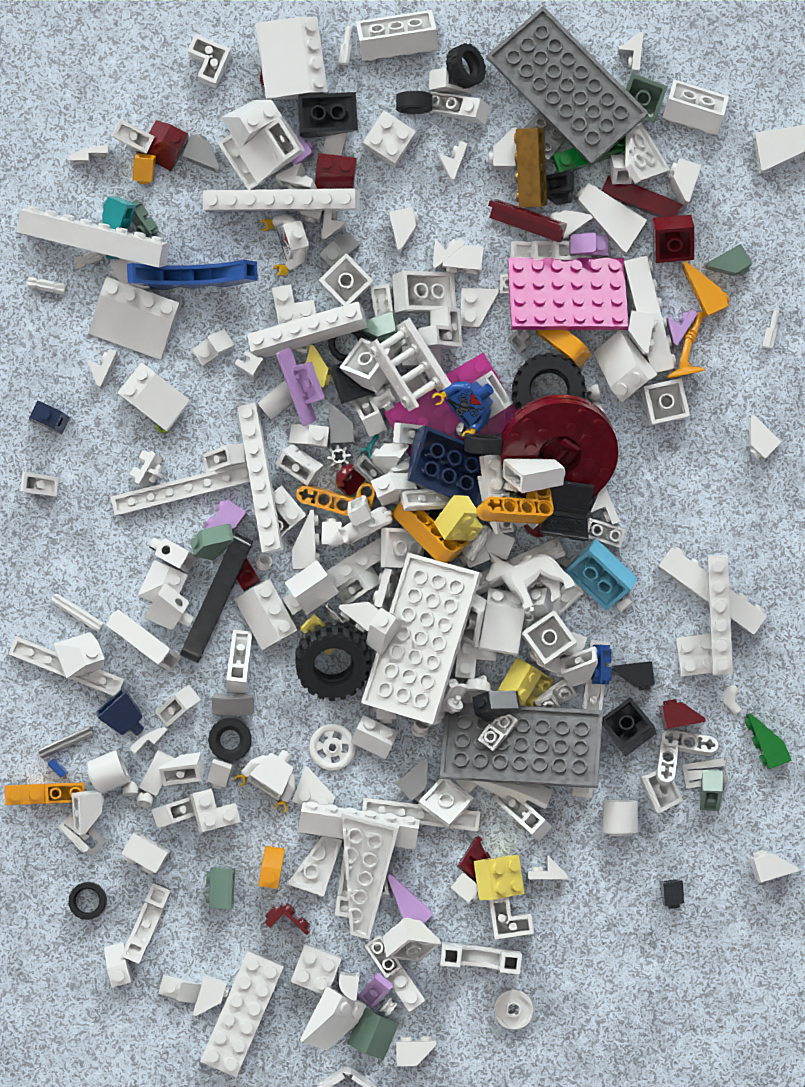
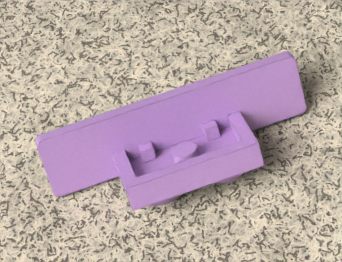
[277,348,325,426]

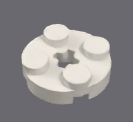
[494,989,533,1029]

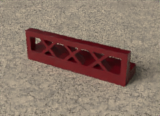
[488,199,567,243]

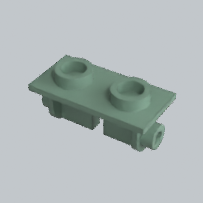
[131,200,159,238]

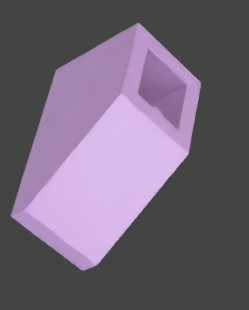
[204,499,247,530]

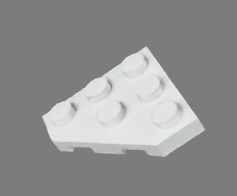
[625,122,670,184]

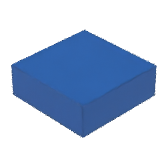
[48,759,69,778]

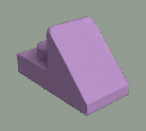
[569,233,608,257]
[666,309,698,348]
[358,973,393,1009]

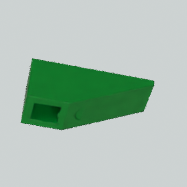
[744,713,792,769]

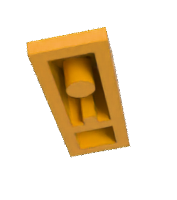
[681,261,730,318]

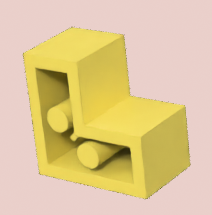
[434,495,483,541]

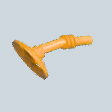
[667,311,706,379]

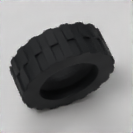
[446,43,486,89]
[208,718,252,761]

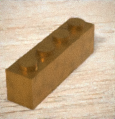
[514,127,547,207]

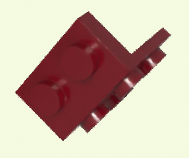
[265,903,310,935]

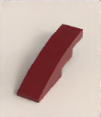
[602,175,683,217]

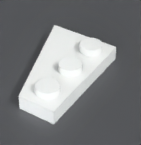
[287,836,342,896]

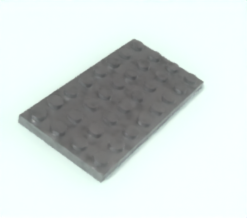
[486,6,649,166]
[439,702,603,789]

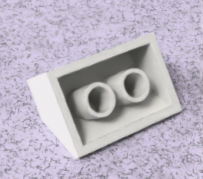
[662,80,729,135]
[234,579,298,651]

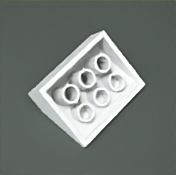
[255,17,328,99]
[88,276,181,360]

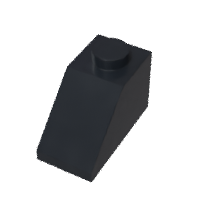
[612,661,655,690]
[472,690,520,722]
[659,879,684,909]

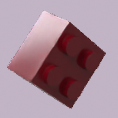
[653,215,694,263]

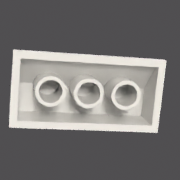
[356,10,438,61]

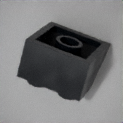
[602,697,657,757]

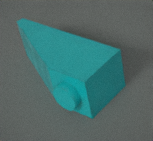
[102,196,136,260]

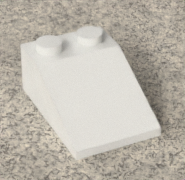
[392,271,456,314]
[593,330,658,402]
[118,362,191,431]
[479,588,525,656]
[300,987,367,1051]

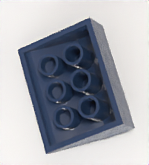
[407,425,485,508]

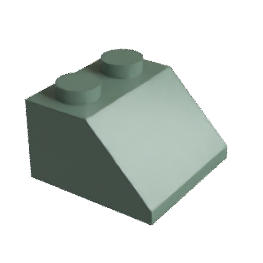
[206,867,235,910]

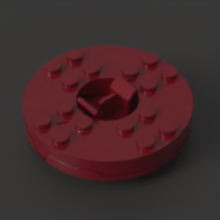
[500,395,619,499]

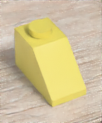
[306,345,331,390]

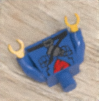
[432,381,494,438]

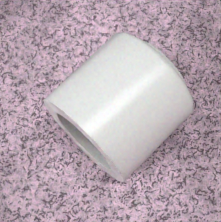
[87,749,131,794]
[602,800,638,836]

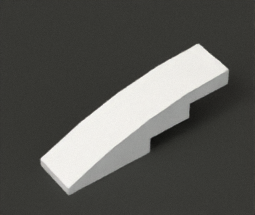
[511,241,592,260]
[471,781,553,809]

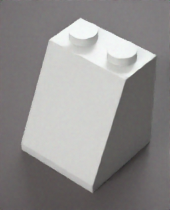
[221,100,282,148]

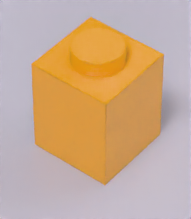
[132,153,156,184]

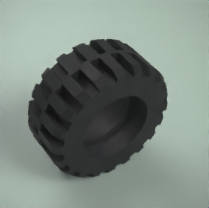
[512,353,587,411]
[295,622,371,701]

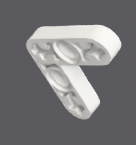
[656,730,718,785]

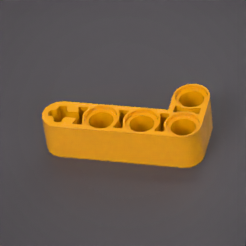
[536,330,591,368]
[296,481,376,516]
[476,488,554,524]
[393,501,468,563]

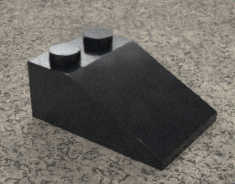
[297,92,358,138]

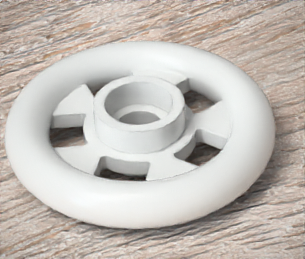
[309,724,356,771]

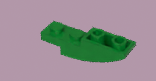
[551,136,626,173]

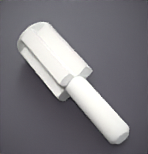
[338,26,352,66]
[762,310,779,349]

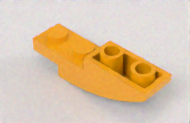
[4,782,85,805]

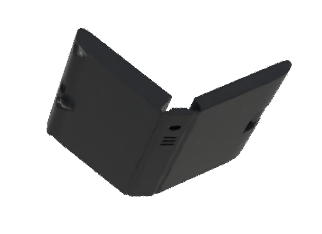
[540,481,594,542]

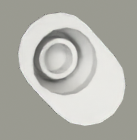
[461,675,491,703]

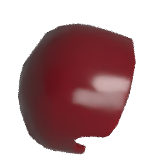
[336,464,365,495]

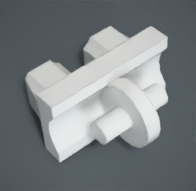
[129,451,164,488]
[439,679,467,714]

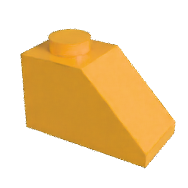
[258,846,285,889]

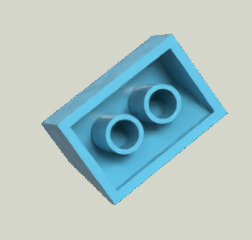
[564,539,638,610]

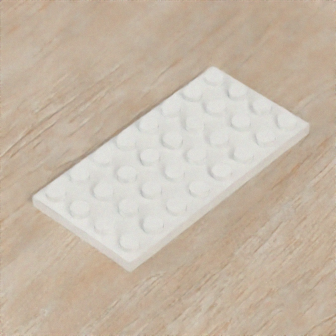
[361,553,481,725]

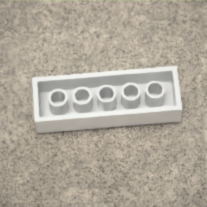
[200,950,285,1077]

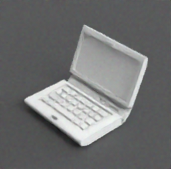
[318,1066,377,1087]

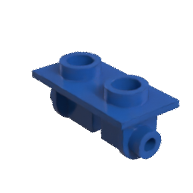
[591,645,612,685]

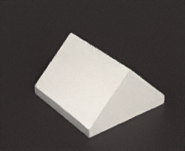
[285,561,339,615]
[640,767,683,814]

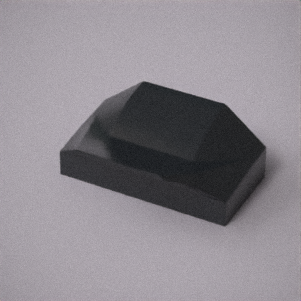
[546,170,574,206]

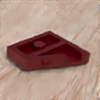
[457,836,491,883]

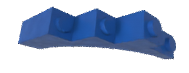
[127,259,258,290]

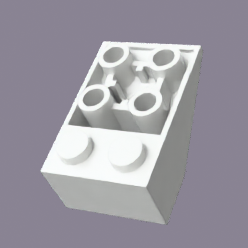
[237,117,306,184]

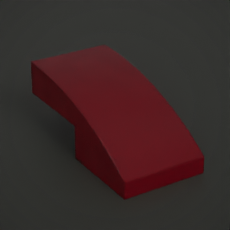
[223,554,261,591]

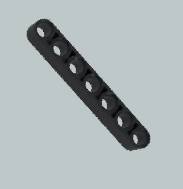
[180,533,253,663]

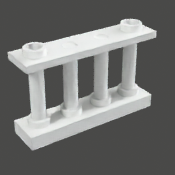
[367,318,451,411]

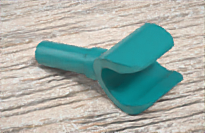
[359,434,379,459]

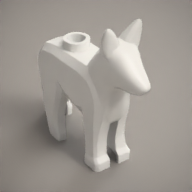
[328,506,398,546]
[486,553,576,615]

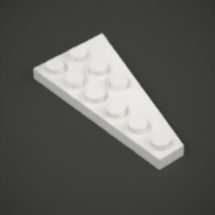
[341,811,399,940]

